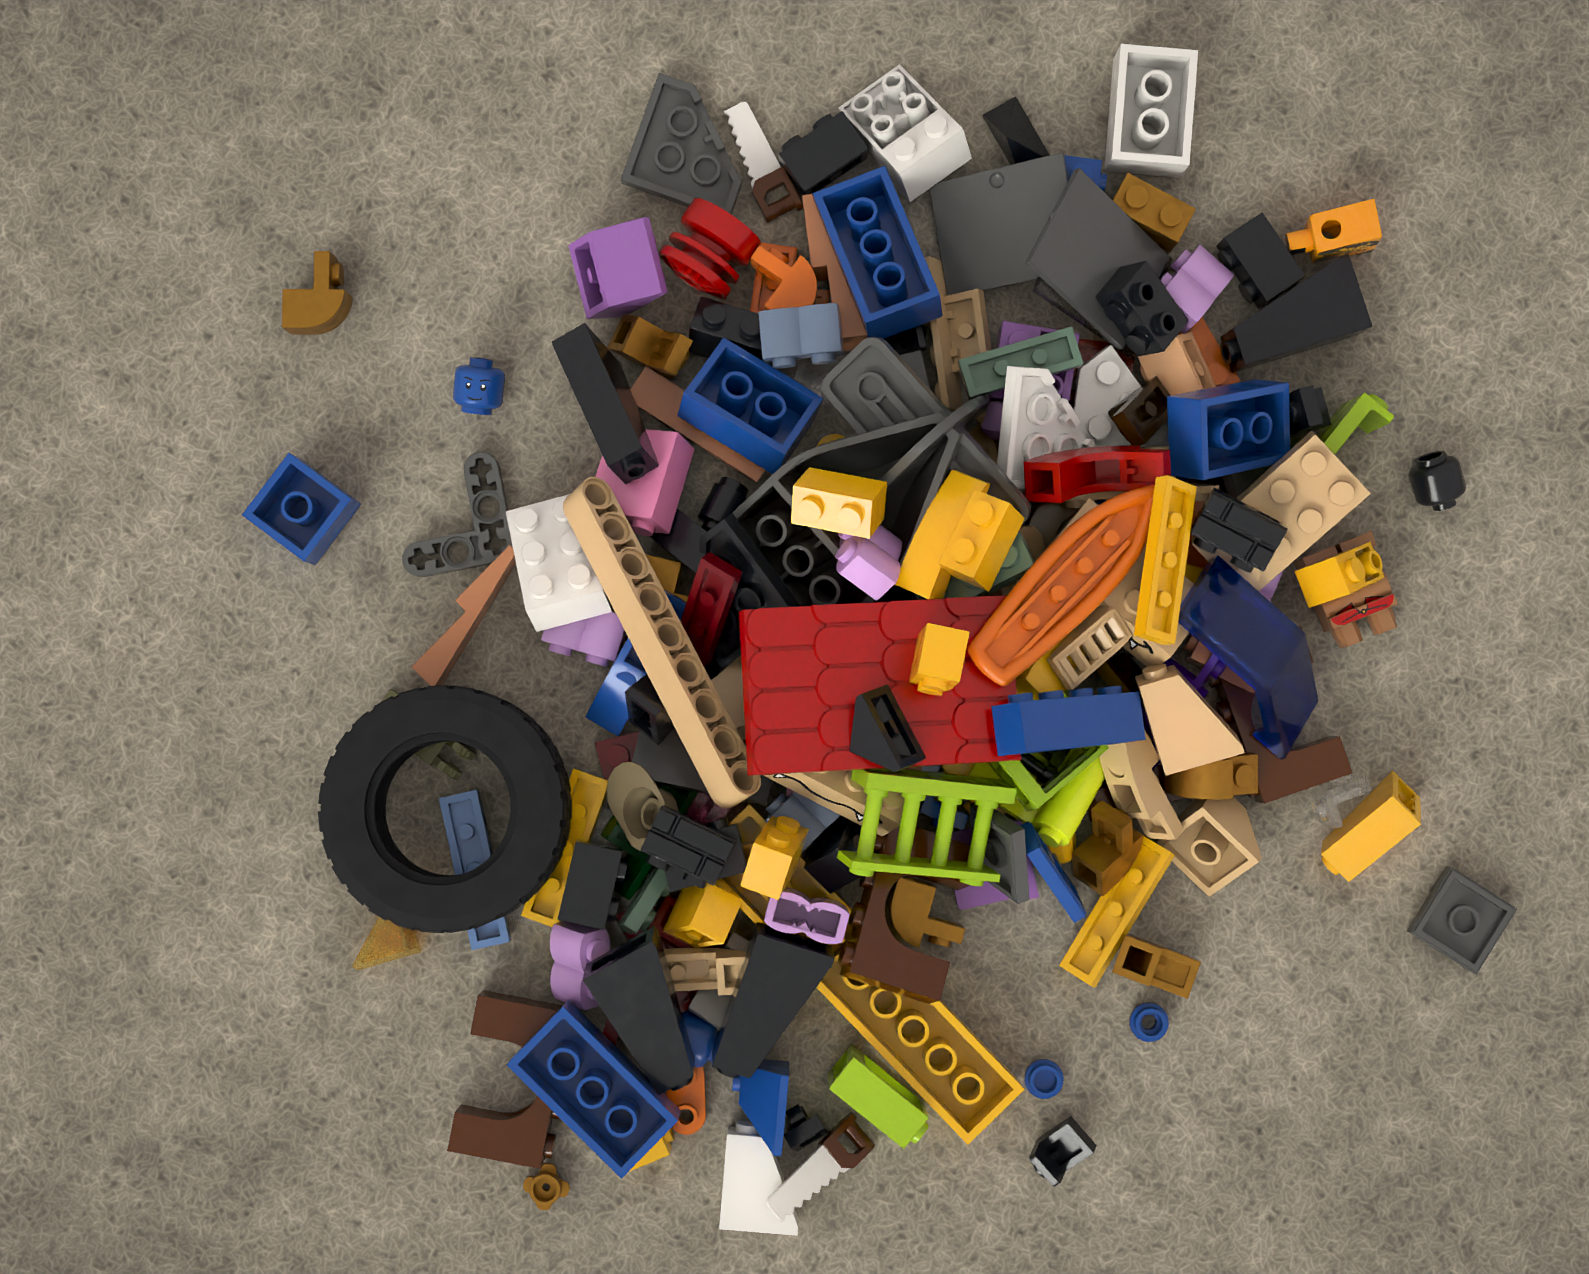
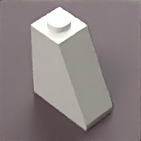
[719,1121,798,1236]

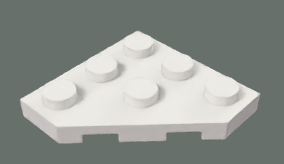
[1073,345,1169,502]
[997,366,1096,489]

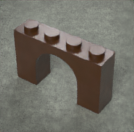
[1207,626,1353,804]
[838,827,970,1004]
[447,990,563,1169]

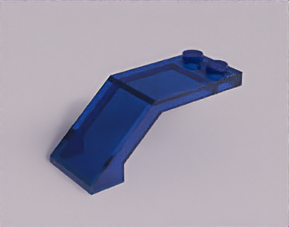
[1178,556,1319,760]

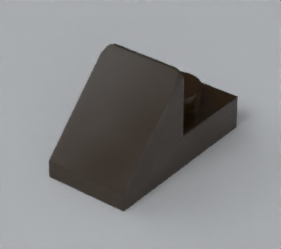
[1108,376,1171,446]

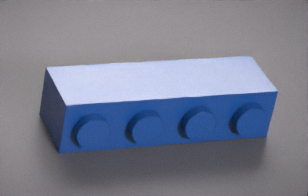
[991,686,1146,756]

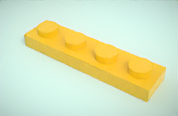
[1134,475,1197,645]
[521,768,608,927]
[1059,836,1175,988]

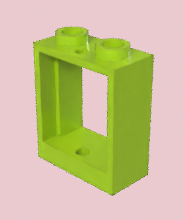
[988,690,1109,812]
[827,1044,929,1149]

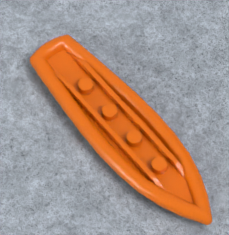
[967,485,1155,686]

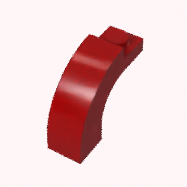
[1023,445,1171,503]

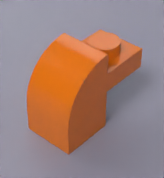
[751,245,817,310]

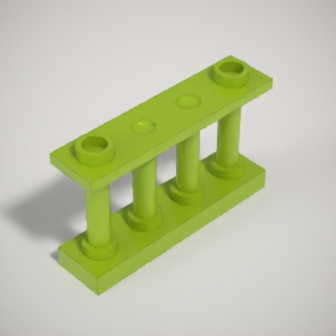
[837,768,1017,886]

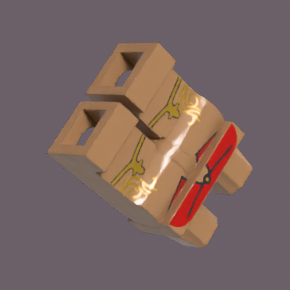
[1293,531,1398,649]

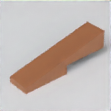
[802,194,868,351]
[630,366,765,483]
[411,545,516,686]

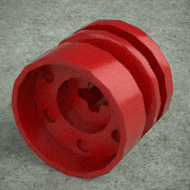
[658,198,761,300]

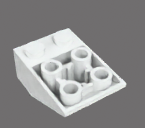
[838,64,972,202]

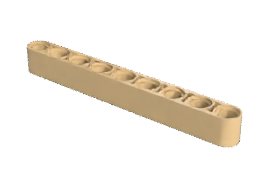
[563,477,761,809]

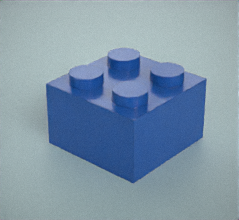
[242,453,361,565]

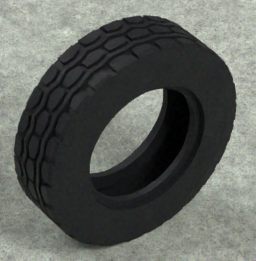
[318,685,572,933]

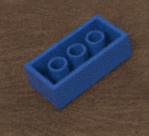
[813,166,943,339]
[506,999,681,1179]

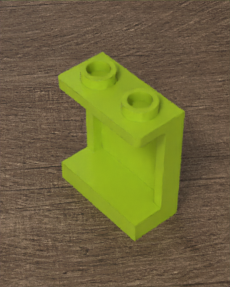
[1317,392,1394,454]

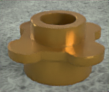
[523,1163,570,1210]

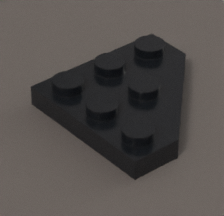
[699,513,800,668]

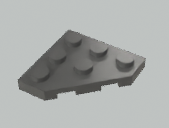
[621,73,742,215]

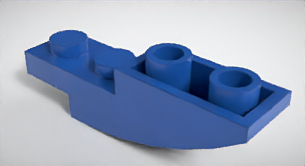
[585,588,686,736]

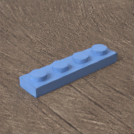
[439,789,512,950]

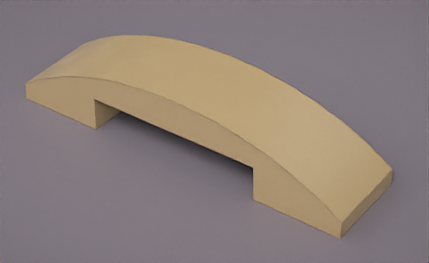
[664,948,746,995]

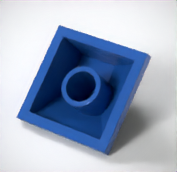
[732,1059,789,1156]

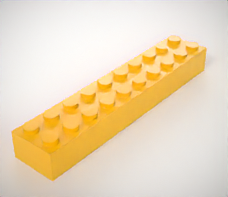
[718,803,1025,1145]

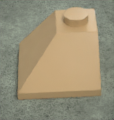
[1154,797,1262,897]

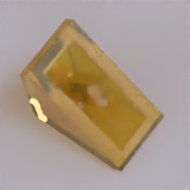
[351,917,421,970]

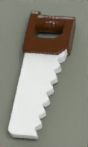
[724,102,804,223]
[766,1112,875,1222]

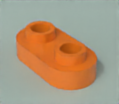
[666,1066,706,1135]

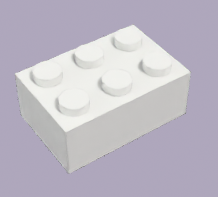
[1104,44,1198,178]
[506,494,612,632]

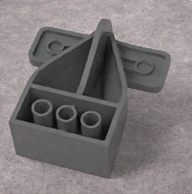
[733,336,1031,606]

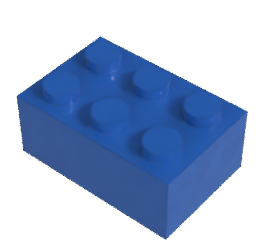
[677,337,824,474]
[1167,379,1290,480]

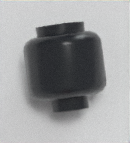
[1408,451,1466,511]

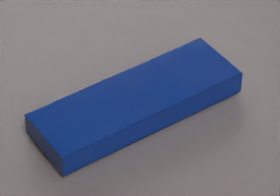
[1020,821,1086,923]

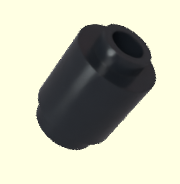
[698,477,749,532]

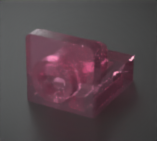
[686,793,731,824]

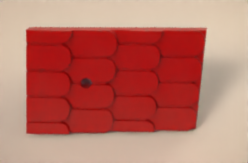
[739,595,1022,776]

